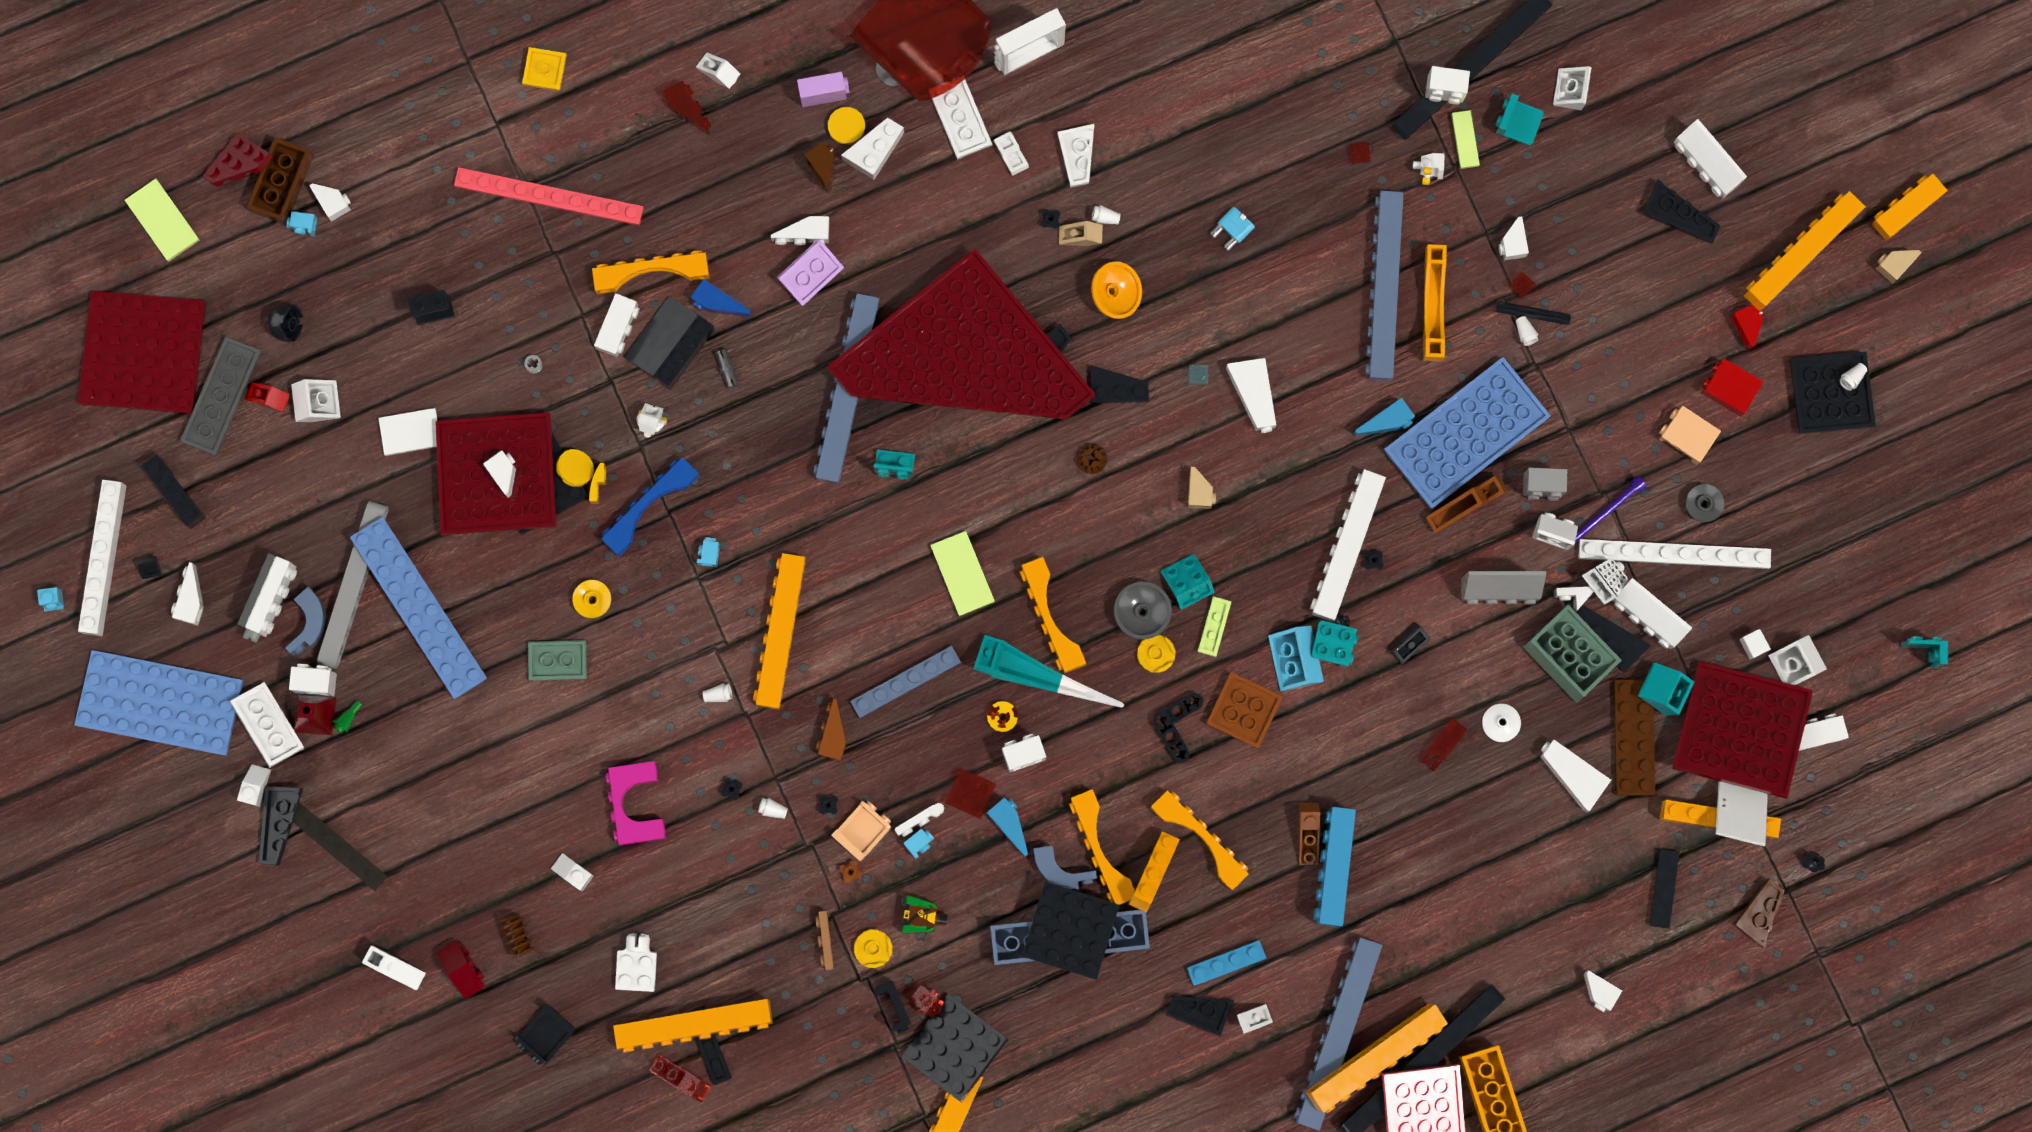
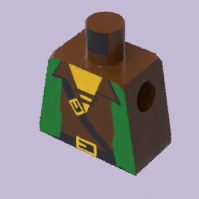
[902,896,948,934]

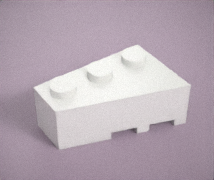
[841,118,904,180]

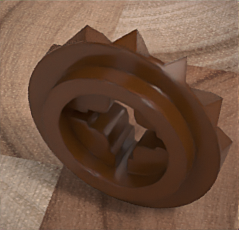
[1077,444,1107,474]

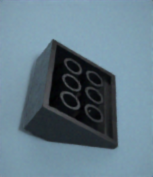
[624,297,715,391]

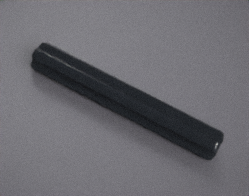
[1496,302,1571,325]

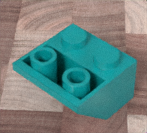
[1638,663,1694,716]

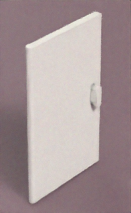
[1716,781,1768,846]

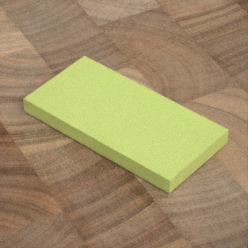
[125,179,200,262]
[930,531,995,616]

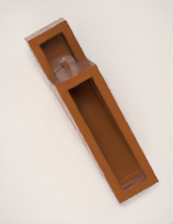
[1426,475,1508,533]

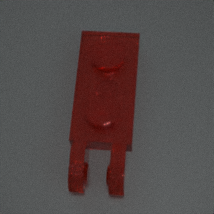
[1421,718,1468,771]

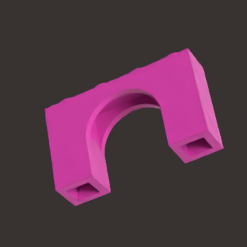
[606,761,666,846]

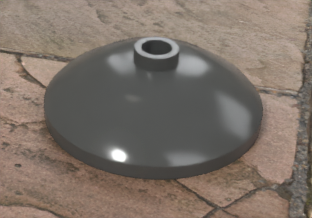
[1114,582,1172,639]

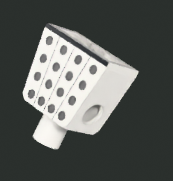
[1582,558,1628,605]

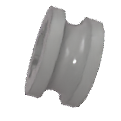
[524,355,542,374]

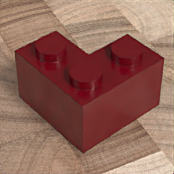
[437,940,486,999]

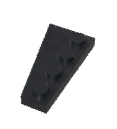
[1643,179,1721,244]
[1576,605,1651,673]
[259,787,303,865]

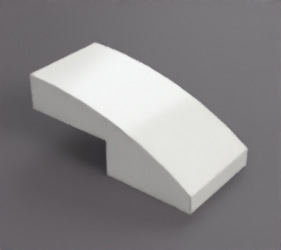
[994,131,1029,176]

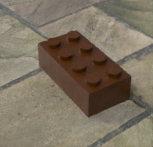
[247,137,314,225]

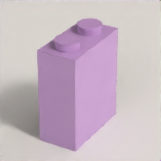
[797,72,849,108]

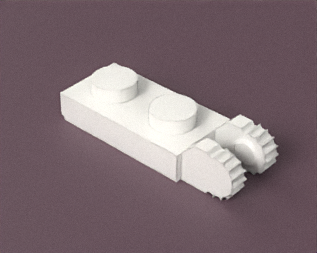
[895,803,944,837]

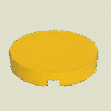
[828,107,865,145]
[556,449,594,487]
[1137,635,1176,673]
[854,929,893,968]

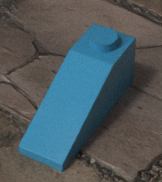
[1353,398,1415,436]
[987,797,1028,857]

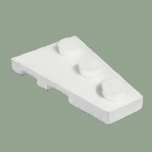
[1058,124,1094,188]

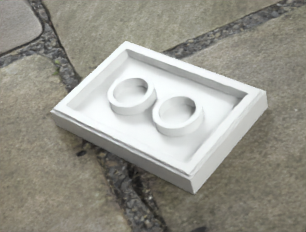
[379,408,438,456]

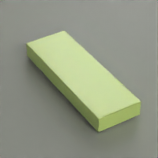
[1451,110,1480,169]
[1198,596,1232,657]

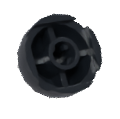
[267,304,303,342]

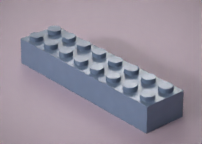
[990,910,1150,966]

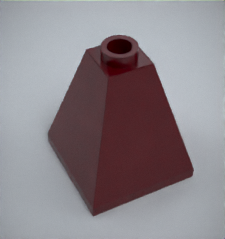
[294,694,336,735]

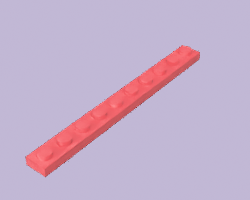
[454,167,644,226]

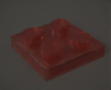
[945,768,996,820]

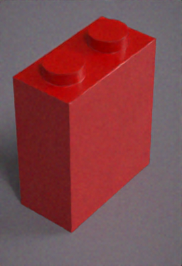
[1702,359,1763,417]

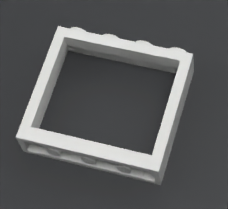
[994,8,1066,75]

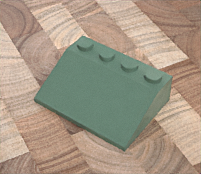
[1523,605,1622,703]

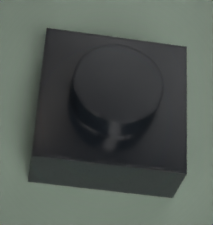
[137,556,162,579]

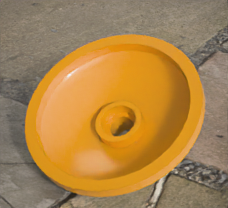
[1091,262,1142,319]

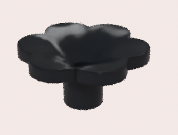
[1802,852,1825,872]

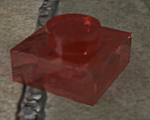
[1349,142,1371,165]
[1509,272,1536,299]

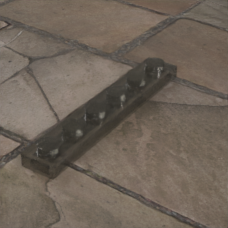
[293,802,388,891]

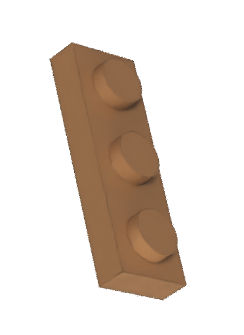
[816,911,834,971]

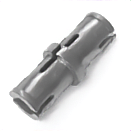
[715,349,739,389]

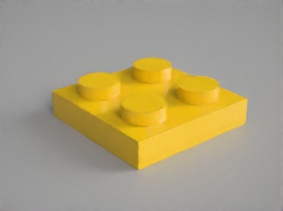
[522,47,567,91]

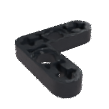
[1153,693,1203,763]

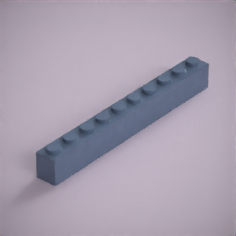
[1365,191,1403,382]
[813,293,880,485]
[1294,937,1382,1131]

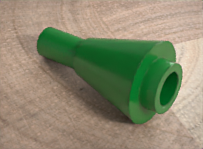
[332,700,362,734]

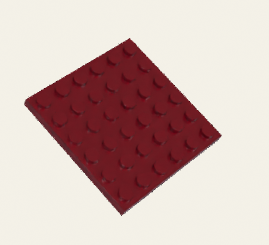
[78,291,206,414]
[435,412,557,535]
[1672,661,1813,799]

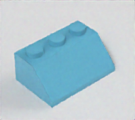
[1268,626,1324,692]

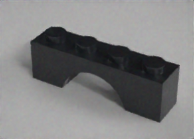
[141,454,207,529]

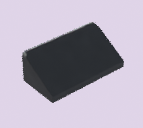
[1387,622,1430,664]

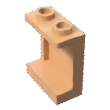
[1659,406,1721,465]
[831,801,892,862]

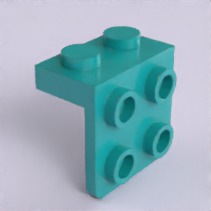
[1495,93,1544,146]
[1312,621,1358,668]

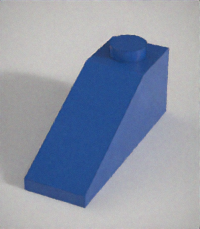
[691,279,752,318]

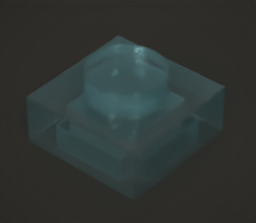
[1189,365,1209,385]

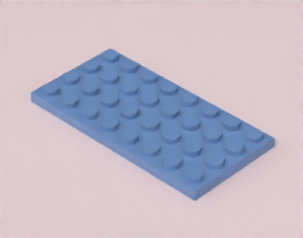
[1384,357,1551,510]
[74,650,244,756]

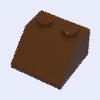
[804,142,836,193]

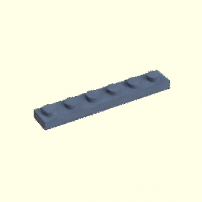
[850,646,961,718]

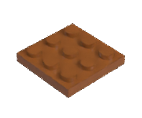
[1206,672,1283,749]

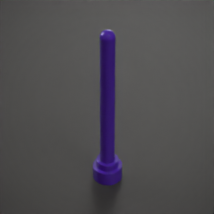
[1575,476,1647,542]

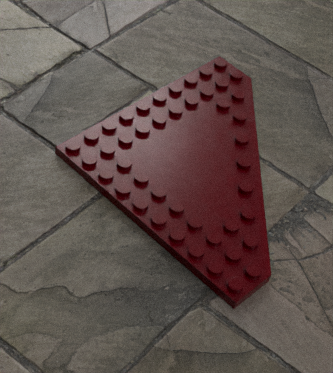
[827,249,1096,420]

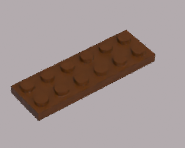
[1614,680,1655,796]

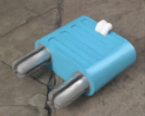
[1210,207,1255,251]

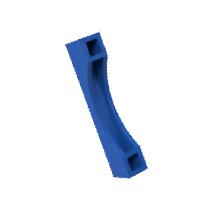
[601,457,700,557]

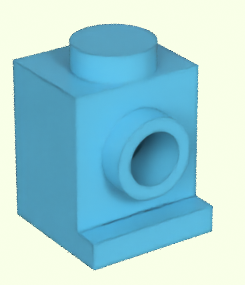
[287,211,317,237]
[697,537,720,567]
[37,587,64,612]
[903,829,934,859]

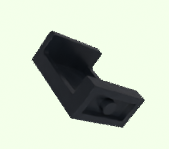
[407,290,455,326]
[874,981,911,1034]
[515,1003,577,1065]

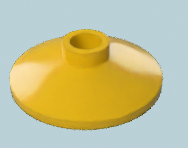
[573,580,611,618]

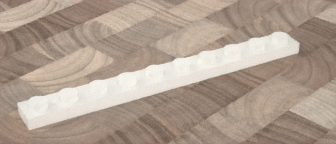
[1578,539,1771,569]

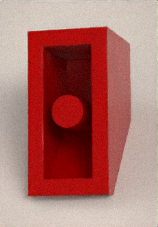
[1731,304,1763,350]
[245,382,290,412]

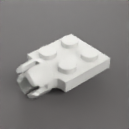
[615,933,657,992]

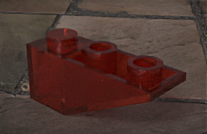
[663,80,711,135]
[648,1054,712,1103]

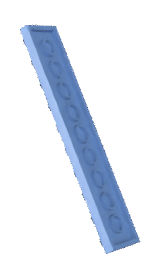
[350,517,487,700]

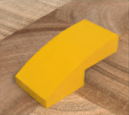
[589,463,606,504]

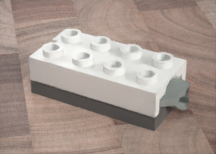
[237,553,297,643]

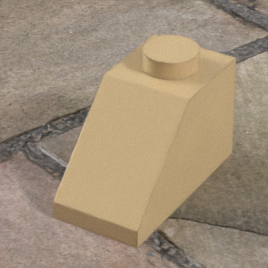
[1059,221,1103,246]
[1876,250,1922,284]
[1188,467,1216,509]

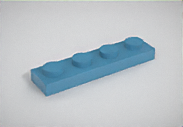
[1187,940,1266,986]

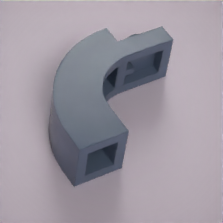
[285,587,326,656]
[1033,846,1097,890]

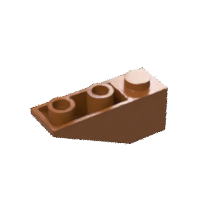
[816,698,846,761]
[1298,803,1320,865]

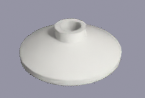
[1482,704,1521,742]

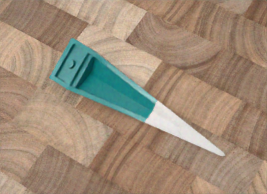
[973,635,1124,708]

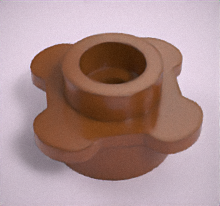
[839,861,862,883]

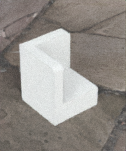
[1739,629,1770,660]

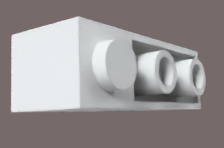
[771,216,829,245]
[171,562,204,626]
[362,945,426,990]

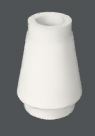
[1091,205,1121,225]
[1516,316,1538,346]
[1840,363,1867,391]
[703,683,732,703]
[758,798,788,819]

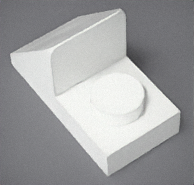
[1554,587,1594,612]
[1237,1004,1273,1033]

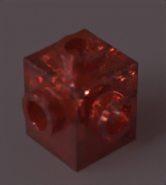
[910,985,944,1018]

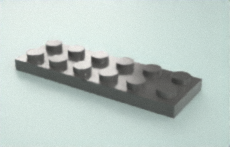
[180,336,262,456]

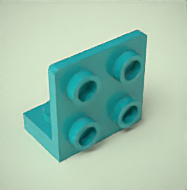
[873,449,915,480]
[1161,554,1215,610]
[1901,636,1948,668]

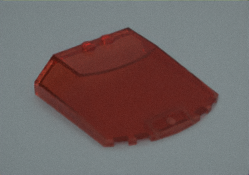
[850,0,992,101]

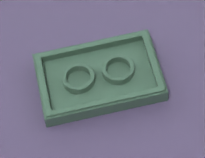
[528,640,587,681]

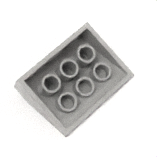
[1461,571,1546,605]

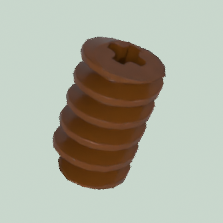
[499,915,534,958]

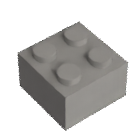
[1523,468,1567,501]

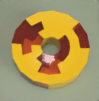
[987,701,1018,733]

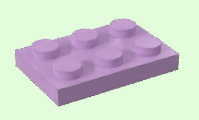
[777,239,844,306]

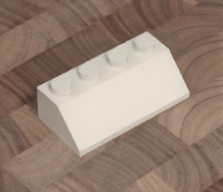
[1674,119,1747,199]
[1612,578,1692,649]

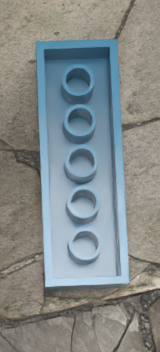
[1313,807,1356,928]

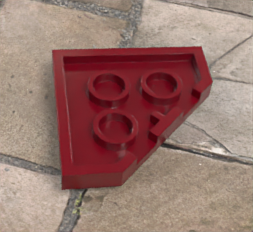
[203,132,273,187]

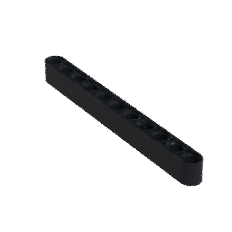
[1392,0,1553,140]
[1338,984,1506,1132]

